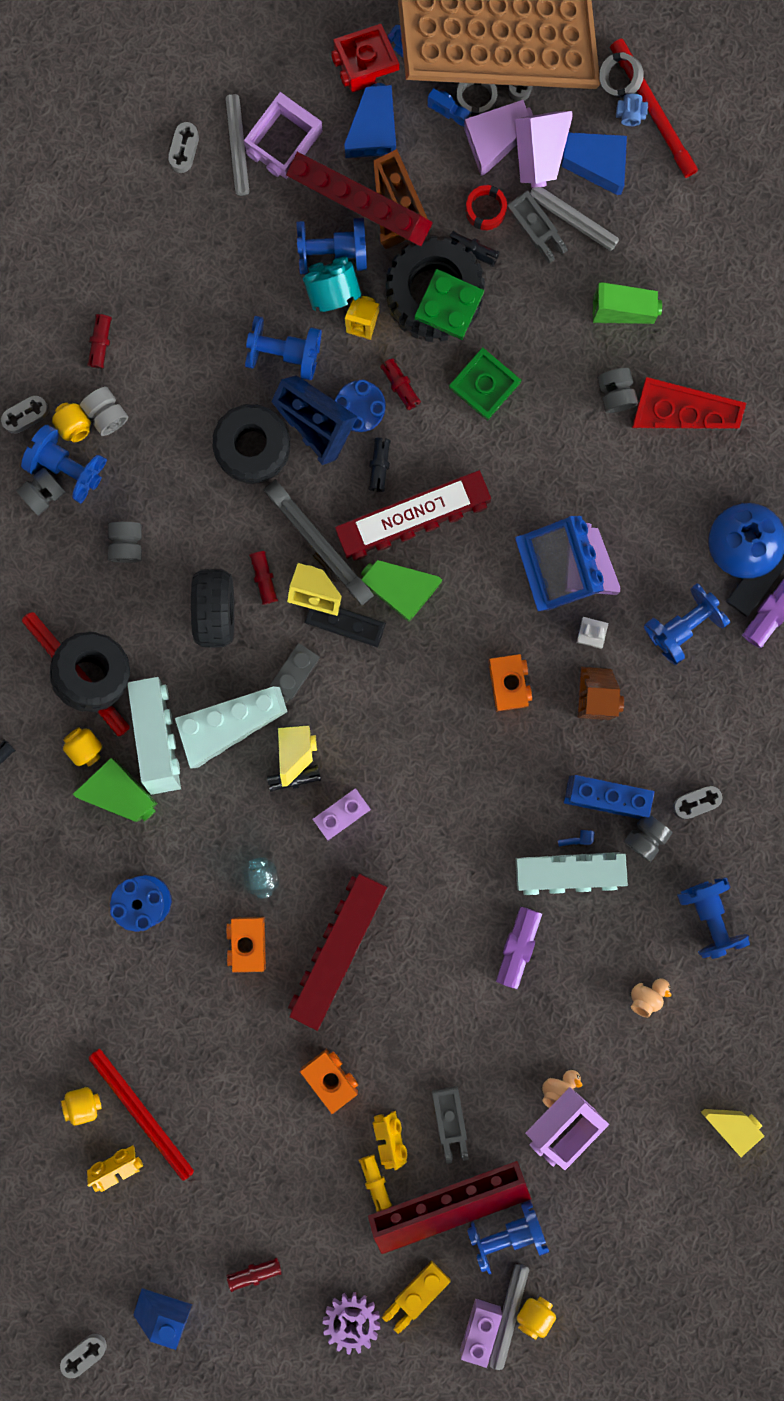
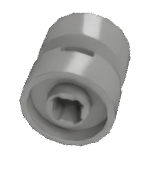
[80,387,128,436]

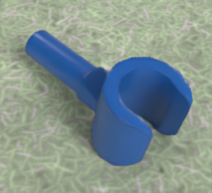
[558,830,595,847]

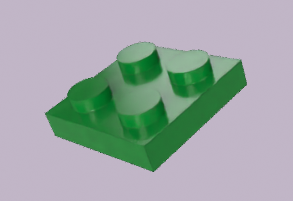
[415,269,484,340]
[449,347,522,421]

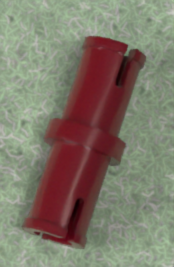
[87,314,112,369]
[380,358,421,410]
[249,551,278,605]
[226,1257,282,1292]

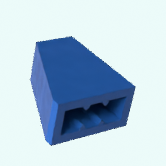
[344,83,396,158]
[561,133,627,195]
[133,1288,192,1350]

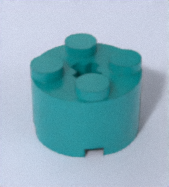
[303,256,362,312]

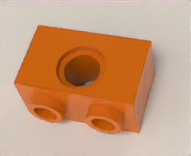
[488,654,532,712]
[226,917,266,972]
[300,1049,359,1114]

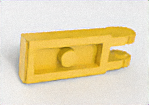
[382,1261,451,1334]

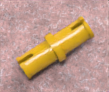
[359,1154,392,1212]

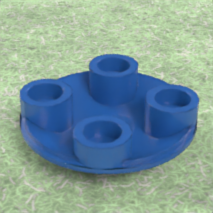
[334,380,386,432]

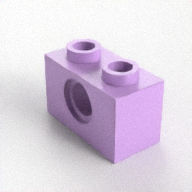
[313,788,371,840]
[460,1299,502,1368]

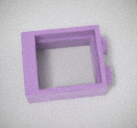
[244,92,323,180]
[526,1087,609,1170]

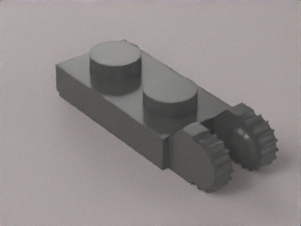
[507,190,568,264]
[270,643,320,706]
[432,1086,469,1164]

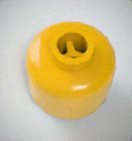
[52,403,91,442]
[63,727,102,767]
[61,1087,102,1126]
[516,1296,556,1340]

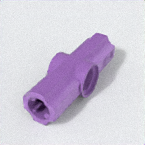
[742,579,784,648]
[496,906,542,989]

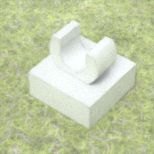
[576,617,608,649]

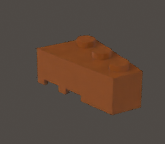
[374,149,432,249]
[578,667,624,720]

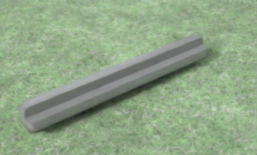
[226,94,249,196]
[530,187,619,251]
[489,1264,529,1370]

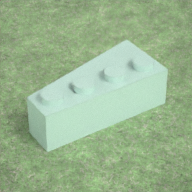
[128,677,181,795]
[175,686,287,768]
[515,852,628,895]

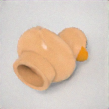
[631,979,671,1018]
[542,1070,582,1108]

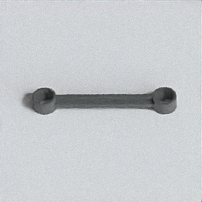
[263,480,374,606]

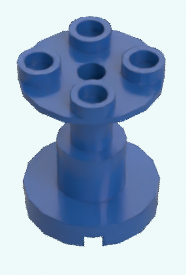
[297,218,367,275]
[245,316,322,380]
[21,425,107,504]
[644,583,730,665]
[110,875,172,932]
[677,877,750,959]
[467,1200,549,1275]

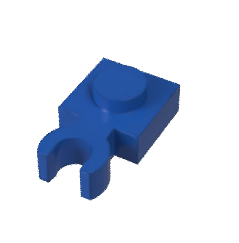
[427,88,470,127]

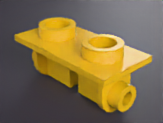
[372,1111,407,1170]
[87,1145,143,1192]

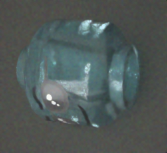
[242,857,279,898]

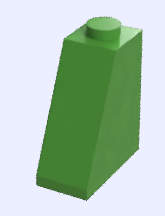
[593,283,662,324]
[360,560,442,622]
[73,758,158,822]

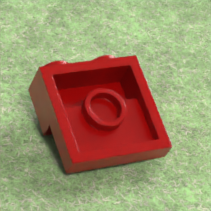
[331,24,400,92]

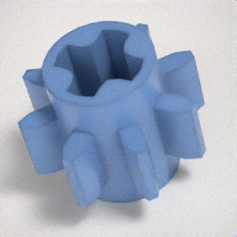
[616,94,648,126]

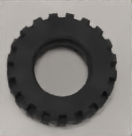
[386,236,485,342]

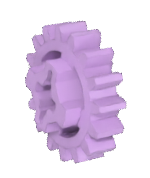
[323,1292,380,1355]

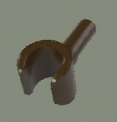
[313,552,337,582]

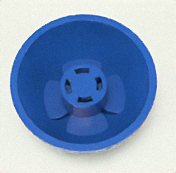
[708,503,784,578]

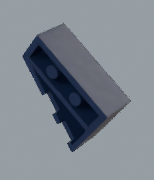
[271,375,358,465]

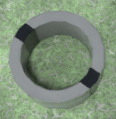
[599,52,644,98]
[456,83,497,117]

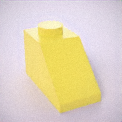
[287,563,342,616]
[278,726,317,787]
[701,1109,764,1157]

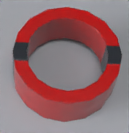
[466,185,507,231]

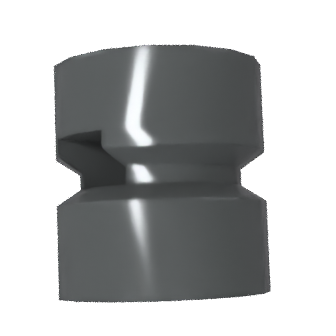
[597,368,638,413]
[16,467,66,516]
[108,522,142,563]
[623,815,673,862]

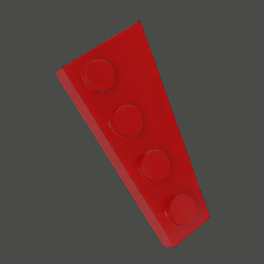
[632,377,746,429]

